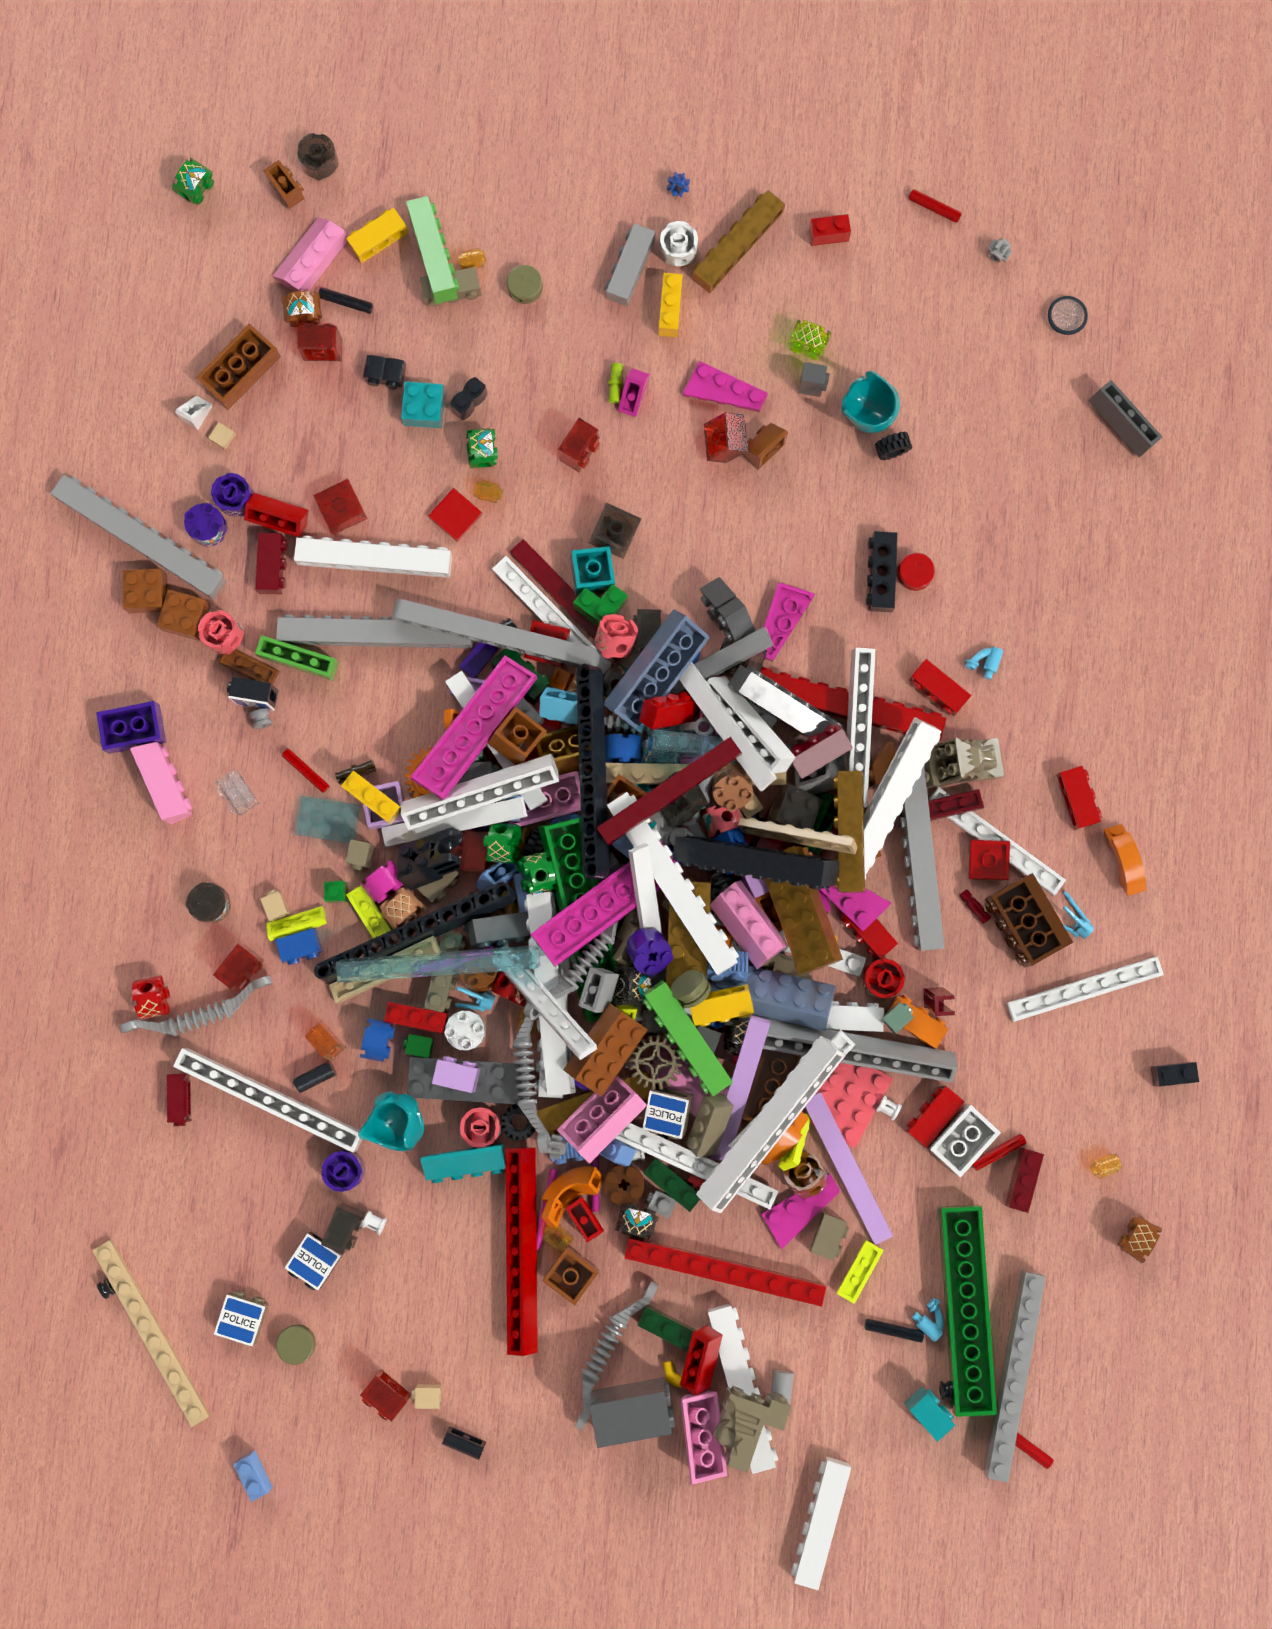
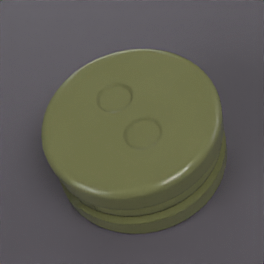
[507,265,543,304]
[671,970,711,1008]
[276,1324,316,1365]

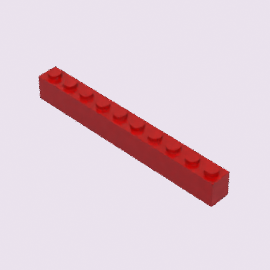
[757,667,947,743]
[505,1147,538,1356]
[624,1236,827,1307]

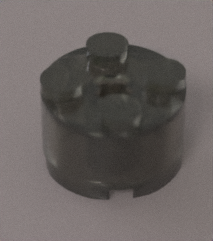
[297,133,339,181]

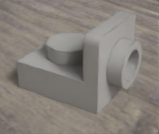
[645,1189,677,1219]

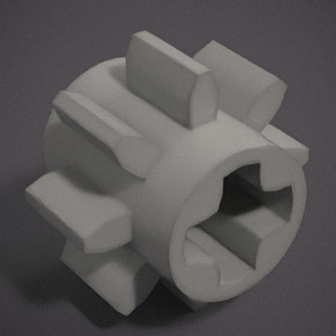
[987,238,1012,263]
[547,1134,567,1160]

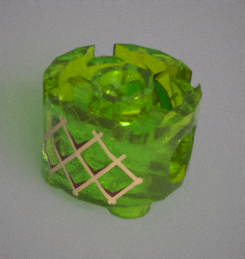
[788,320,832,361]

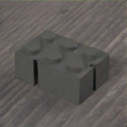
[700,577,756,643]

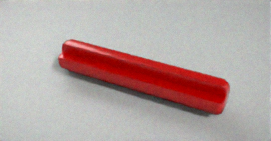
[909,189,962,223]
[282,749,330,793]
[972,1134,1027,1171]
[1015,1432,1054,1469]

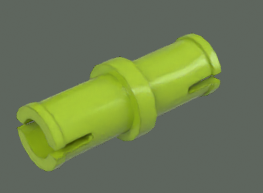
[608,363,623,404]

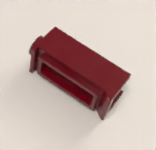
[923,987,955,1016]
[166,1073,192,1126]

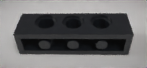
[866,531,897,612]

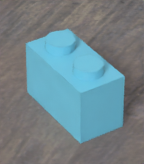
[539,687,578,724]

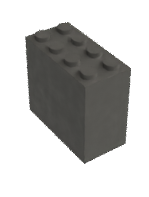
[590,1377,675,1448]

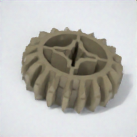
[628,1035,683,1090]

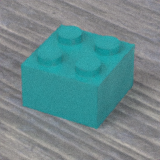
[401,382,445,429]
[570,546,616,595]
[904,1387,956,1442]

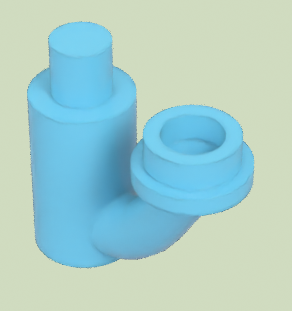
[964,647,1004,680]
[911,1298,944,1342]

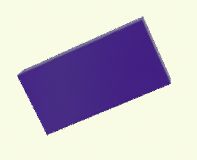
[459,642,499,678]

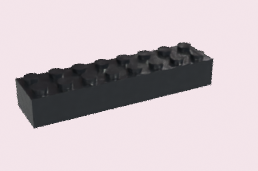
[673,836,840,890]

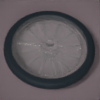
[1048,296,1088,335]

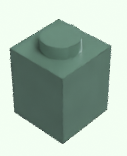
[880,1002,914,1034]

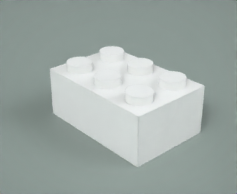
[927,1104,1001,1178]

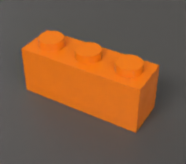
[884,995,949,1049]

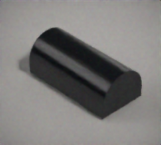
[293,1061,337,1093]
[442,1426,486,1460]

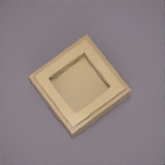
[208,422,236,449]

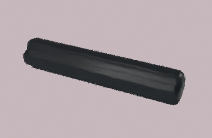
[319,287,373,314]
[864,1319,924,1343]

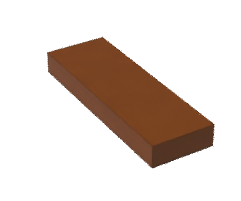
[218,649,279,685]

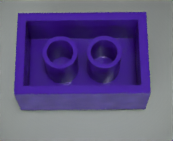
[96,701,166,754]

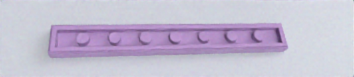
[709,1015,771,1161]
[805,1091,893,1245]

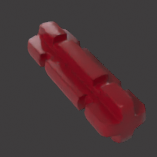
[959,889,991,924]

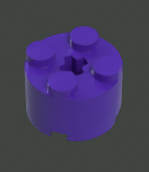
[626,928,673,977]

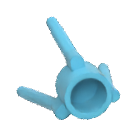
[1062,891,1094,939]
[454,972,495,1012]

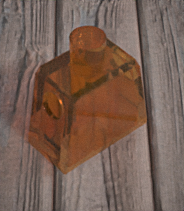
[305,1020,346,1061]

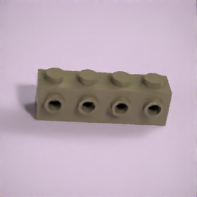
[424,932,466,1013]

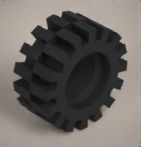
[875,431,913,460]
[521,827,544,858]
[501,1104,535,1141]

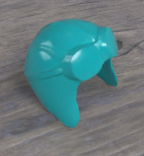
[841,371,900,433]
[358,1091,424,1151]

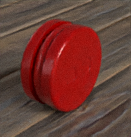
[897,553,935,591]

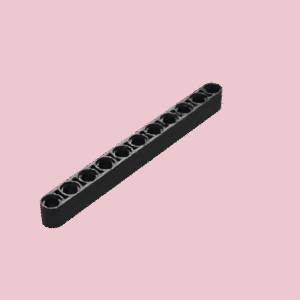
[576,663,610,880]
[314,882,516,984]

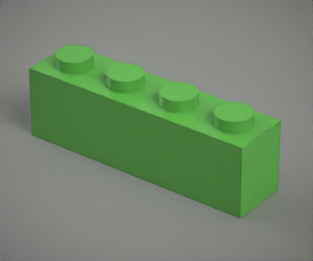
[255,635,339,681]

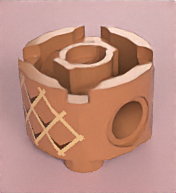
[713,763,753,811]
[380,887,427,929]

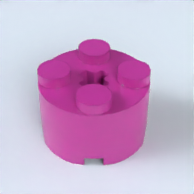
[359,860,403,903]

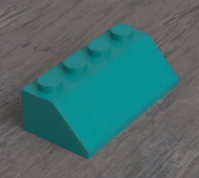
[420,1143,505,1184]

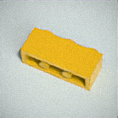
[346,208,408,264]
[659,273,683,338]
[341,771,401,825]
[690,984,754,1026]

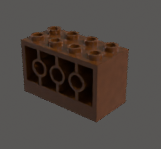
[984,873,1073,967]

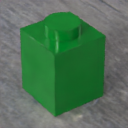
[324,881,348,903]
[403,1034,435,1058]

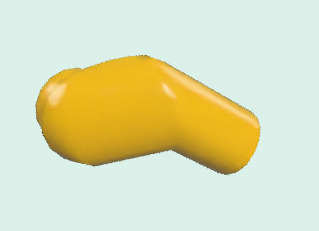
[663,1360,682,1388]

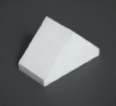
[175,396,213,430]

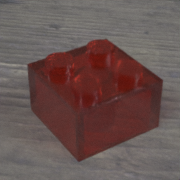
[297,323,343,362]
[704,412,748,463]
[558,418,600,472]
[313,479,368,535]
[458,830,489,875]
[213,943,264,991]
[360,1369,412,1422]

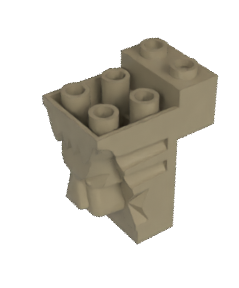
[924,738,1004,788]
[713,1386,792,1473]

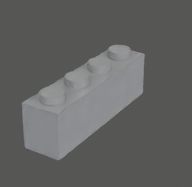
[604,223,655,307]

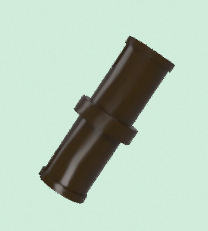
[335,760,376,784]

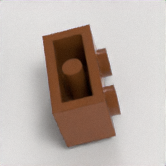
[263,160,305,209]

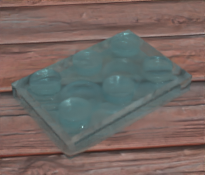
[295,796,360,843]

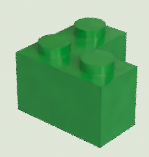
[573,584,628,627]

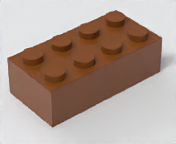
[196,323,281,410]
[563,1003,648,1097]
[741,1049,803,1122]

